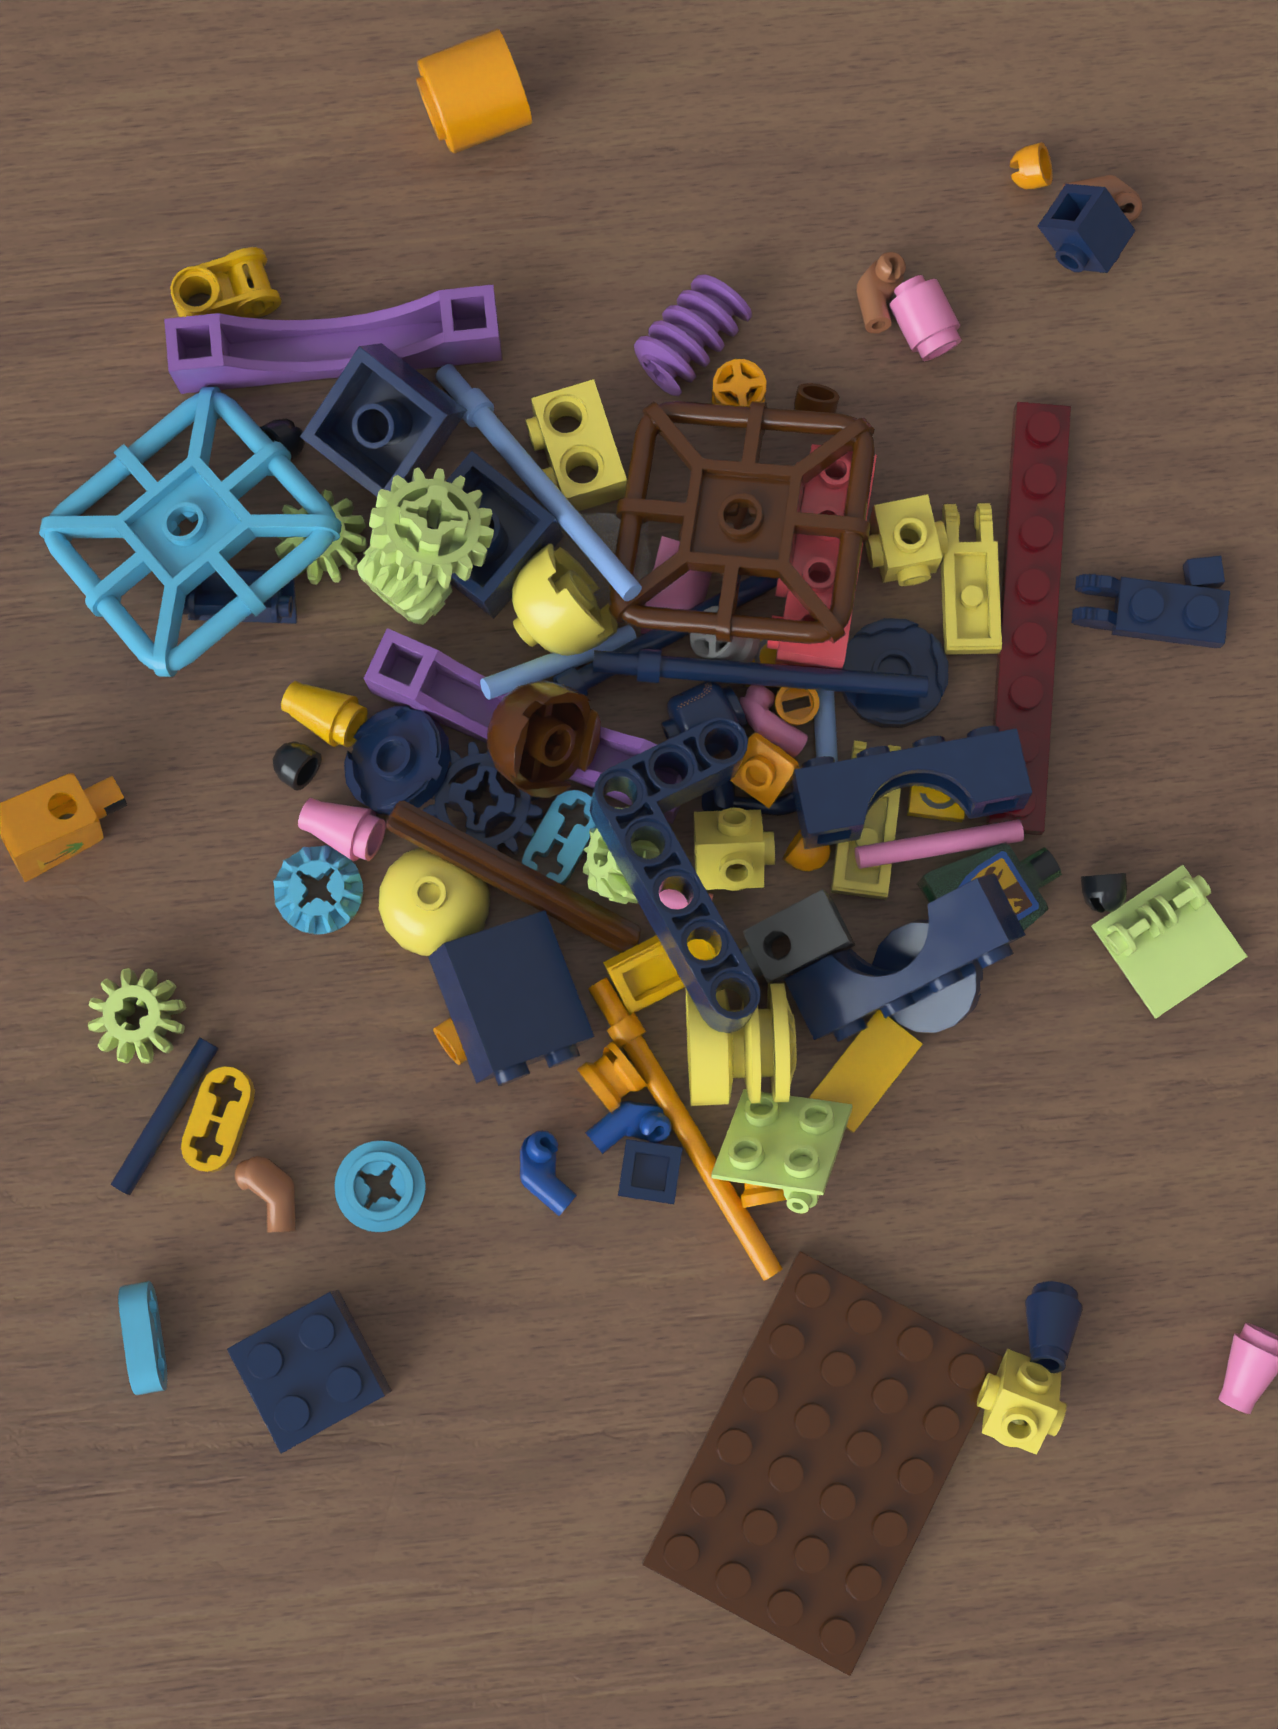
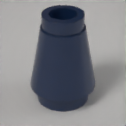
[1025,1281,1083,1373]

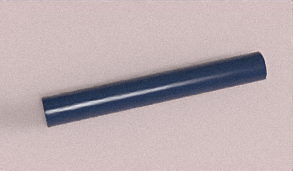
[111,1037,219,1195]

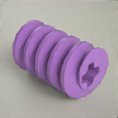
[634,274,752,396]

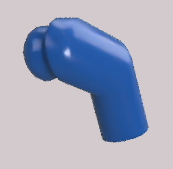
[585,1100,672,1154]
[520,1130,577,1216]

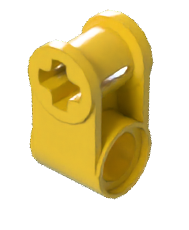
[170,247,282,318]

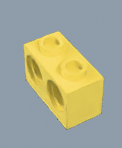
[525,379,627,511]

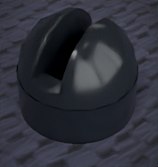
[260,418,305,461]
[273,741,322,791]
[1081,873,1127,913]

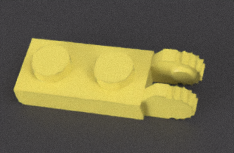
[941,503,1002,655]
[831,741,901,900]

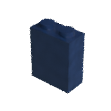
[428,910,595,1086]

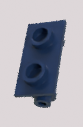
[183,569,297,624]

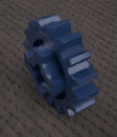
[423,742,544,855]

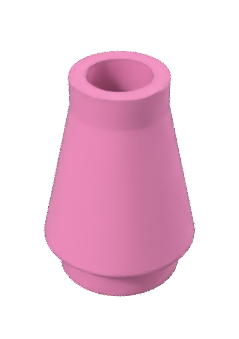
[298,798,386,861]
[1218,1323,1278,1414]

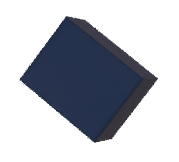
[1183,555,1225,588]

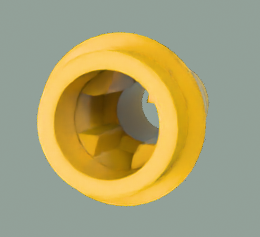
[281,681,368,747]

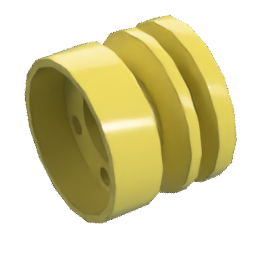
[686,983,797,1106]

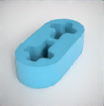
[522,790,597,885]
[118,1281,167,1395]

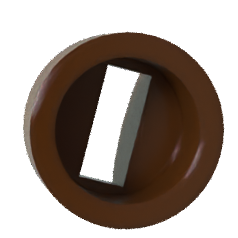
[794,383,840,413]

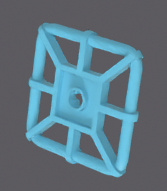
[39,386,342,677]

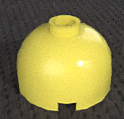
[512,544,618,656]
[379,847,490,956]

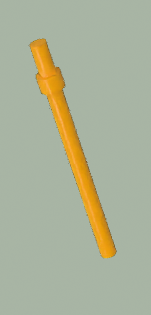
[588,977,783,1281]

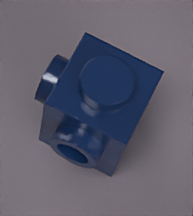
[1038,184,1136,273]

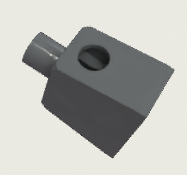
[739,889,855,983]

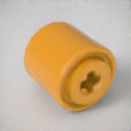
[416,28,532,153]

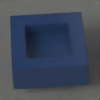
[618,1139,683,1205]

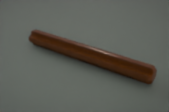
[386,801,641,953]

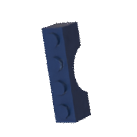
[791,726,1032,849]
[784,873,1026,1042]

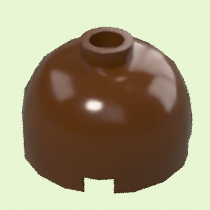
[487,680,601,798]

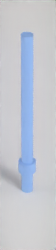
[436,364,642,601]

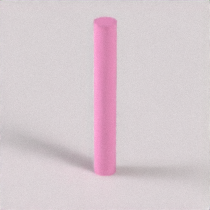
[855,819,1024,869]

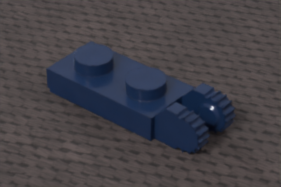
[1072,574,1230,648]

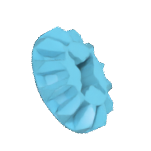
[273,845,363,934]
[335,1141,427,1232]

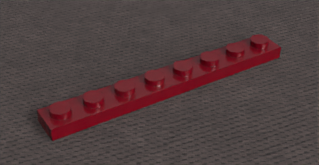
[986,402,1071,835]

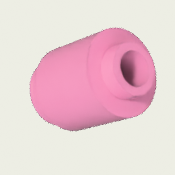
[889,275,962,361]

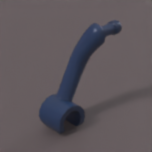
[702,781,797,816]

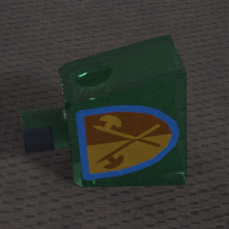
[917,842,1062,931]

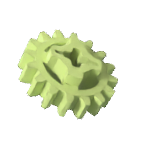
[369,468,494,589]

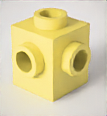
[865,494,948,586]
[694,808,775,891]
[977,1349,1067,1455]

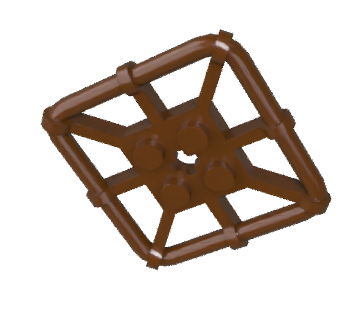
[609,401,875,644]

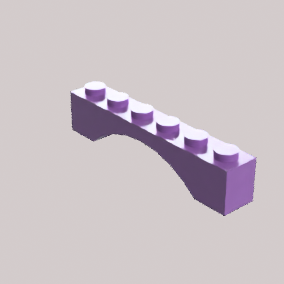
[164,285,502,394]
[364,628,682,824]

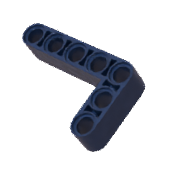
[590,717,761,1033]

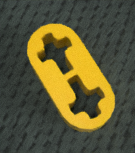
[181,1066,255,1172]

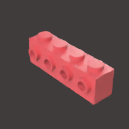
[767,444,877,669]

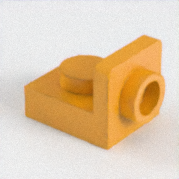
[730,733,800,808]

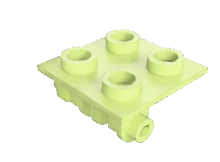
[1091,865,1248,1019]
[711,1089,853,1214]

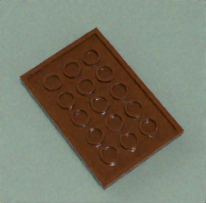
[642,1251,1003,1676]

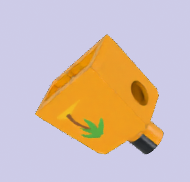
[0,773,127,882]

